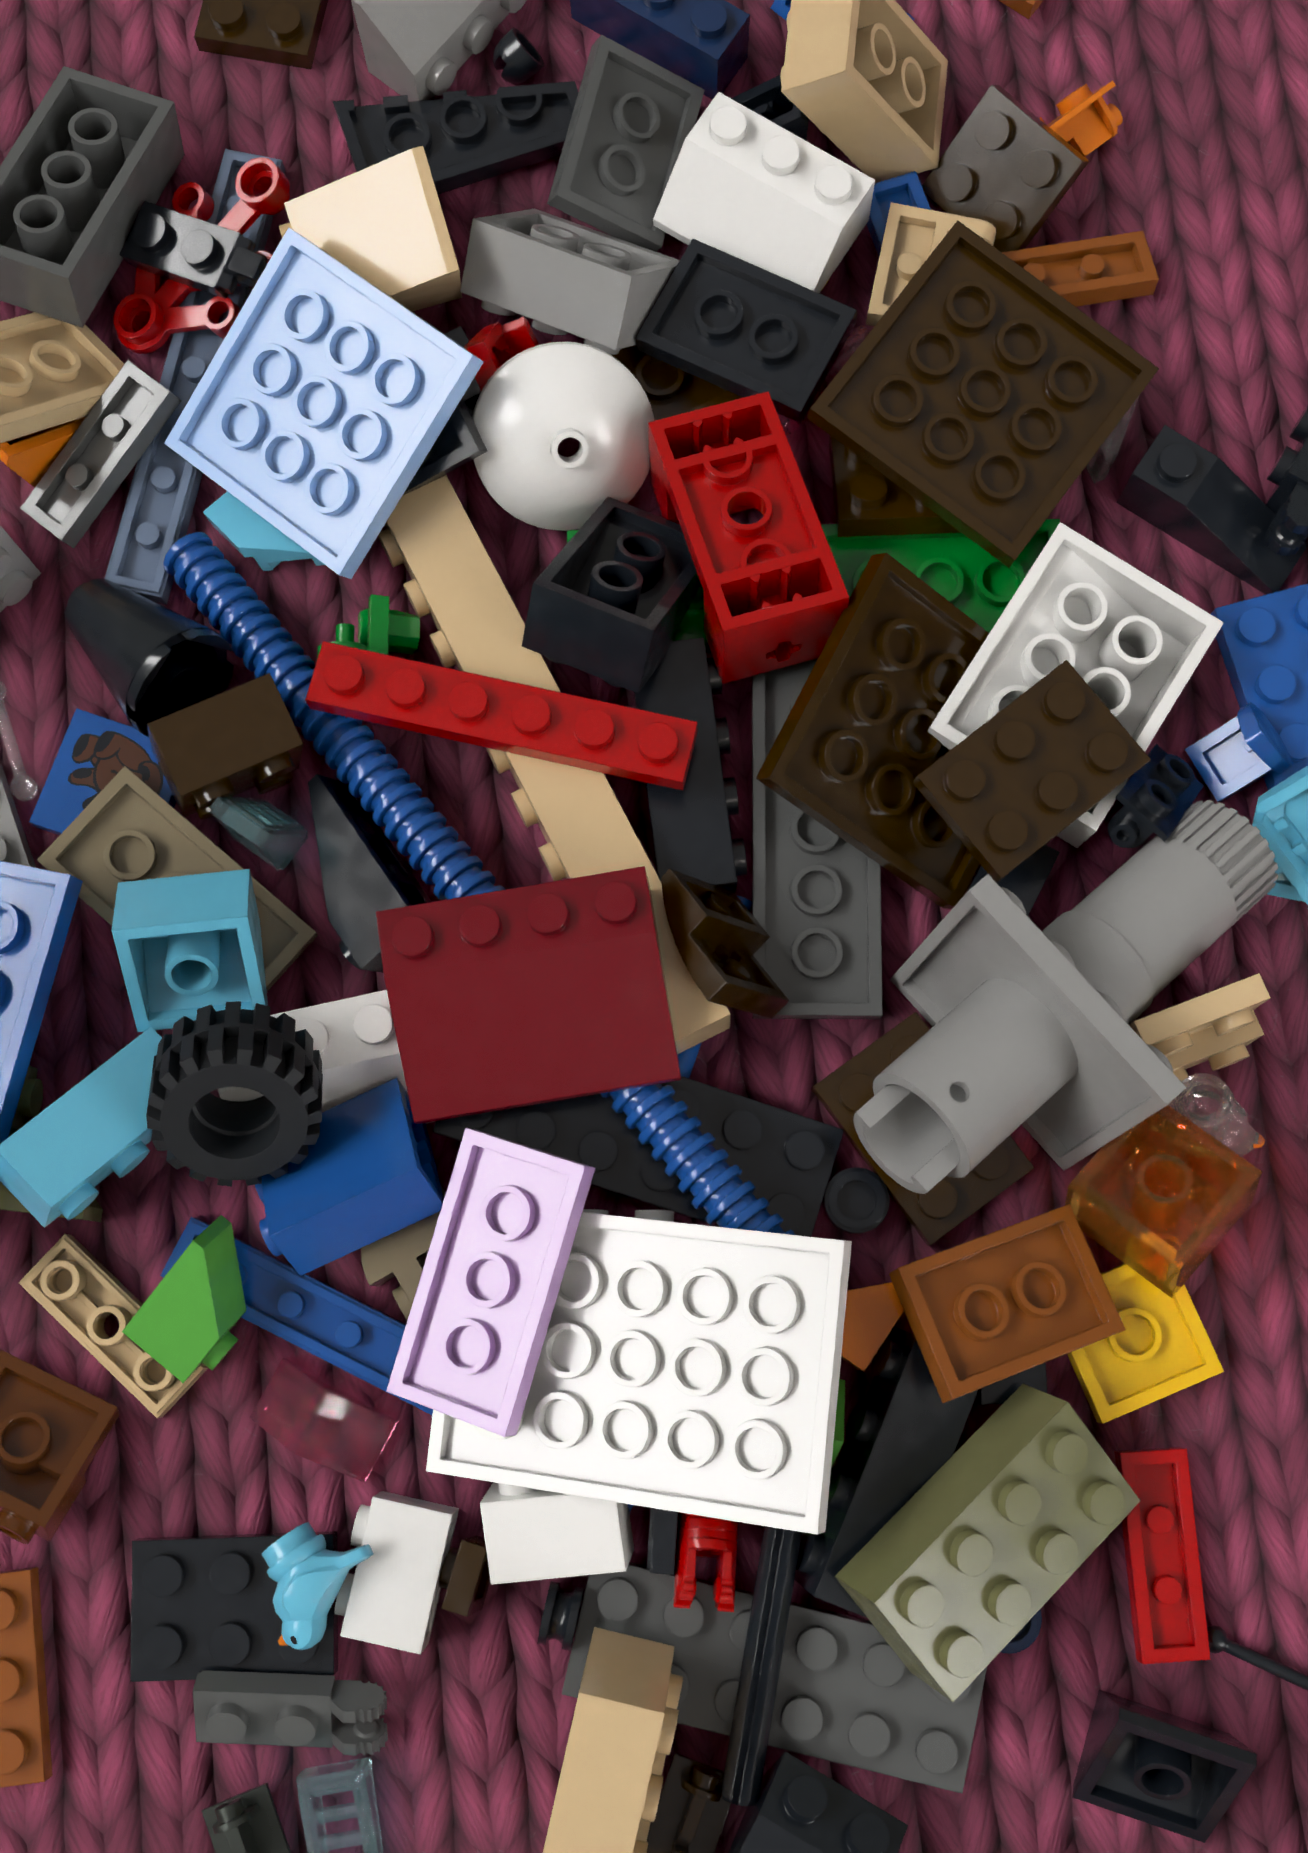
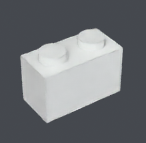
[480,1483,634,1585]
[334,1491,459,1654]

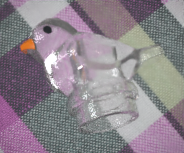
[1144,1073,1265,1157]

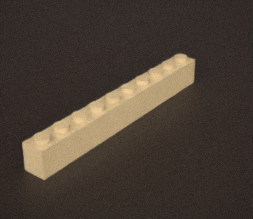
[378,475,731,1054]

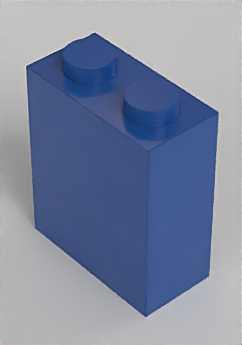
[255,1078,444,1276]

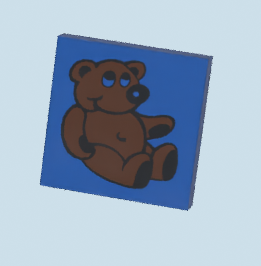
[29,708,176,835]

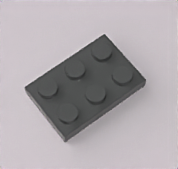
[547,35,705,252]

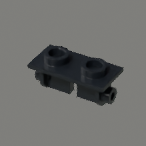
[1108,744,1204,848]

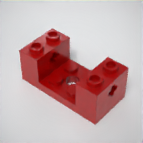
[648,391,849,684]

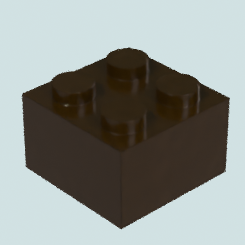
[147,673,303,820]

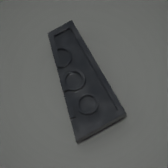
[333,81,579,194]

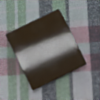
[661,869,789,1019]

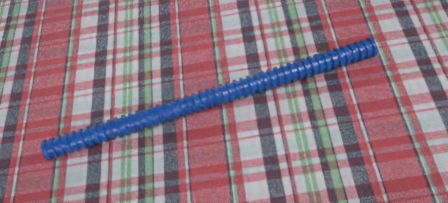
[163,532,796,1235]

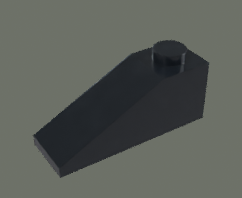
[1116,425,1307,595]
[308,774,431,973]

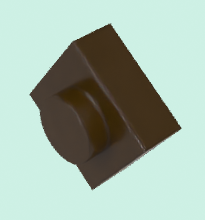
[439,1535,490,1617]

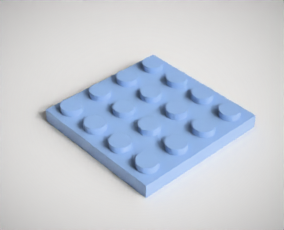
[164,227,484,579]

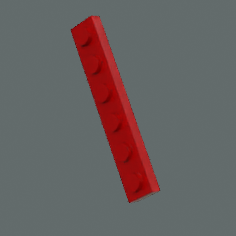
[305,641,698,791]

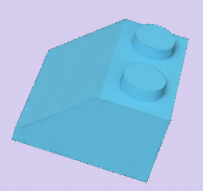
[111,869,268,1032]

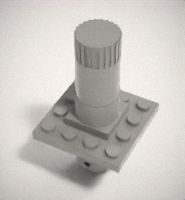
[853,800,1278,1194]

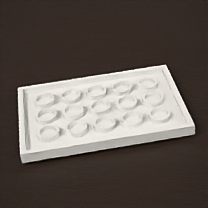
[426,1212,852,1535]

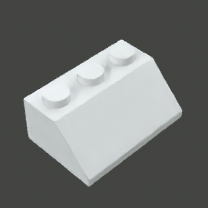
[653,92,875,293]
[218,990,435,1124]

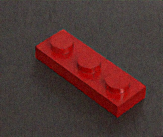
[1114,1447,1211,1664]

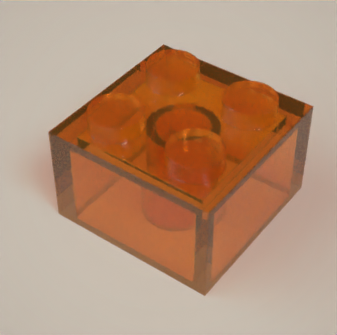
[1065,1105,1262,1298]

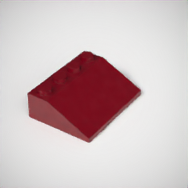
[376,866,682,1124]

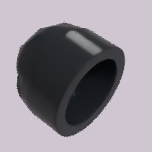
[493,27,545,84]

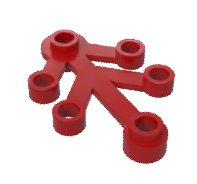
[113,157,290,354]

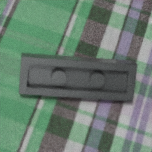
[20,360,181,548]

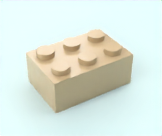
[780,0,948,183]
[543,1627,683,1853]

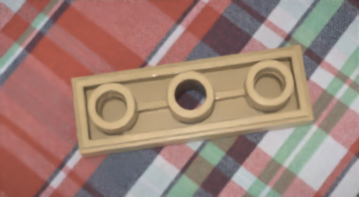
[19,1234,208,1418]

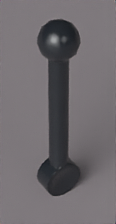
[1207,1625,1308,1691]

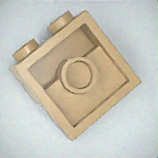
[1129,973,1271,1083]

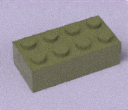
[835,1384,1140,1702]

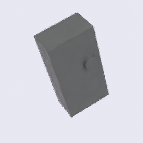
[0,66,185,328]

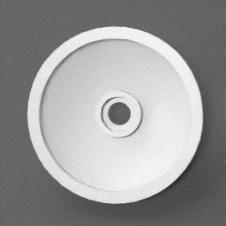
[472,342,654,530]

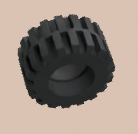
[146,1001,323,1187]

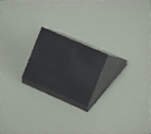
[1072,1690,1257,1843]

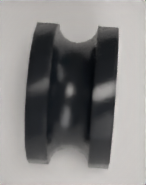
[537,1581,584,1651]

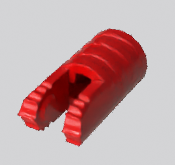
[673,1512,738,1612]

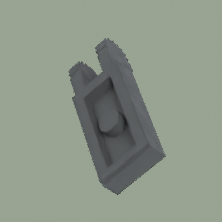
[193,1670,388,1756]

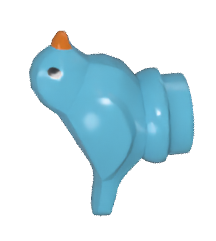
[262,1522,374,1650]

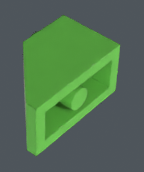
[122,1215,246,1383]

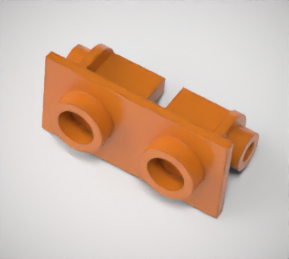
[1039,80,1123,157]

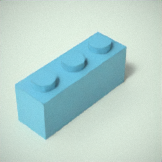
[0,1027,162,1228]

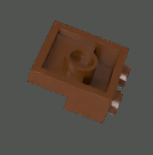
[0,1350,119,1544]

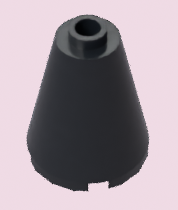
[65,578,234,737]

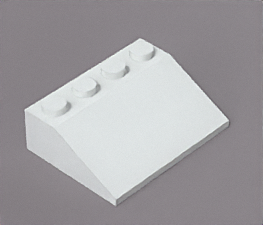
[928,522,1224,848]

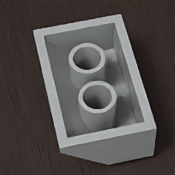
[351,0,527,102]
[460,208,680,355]

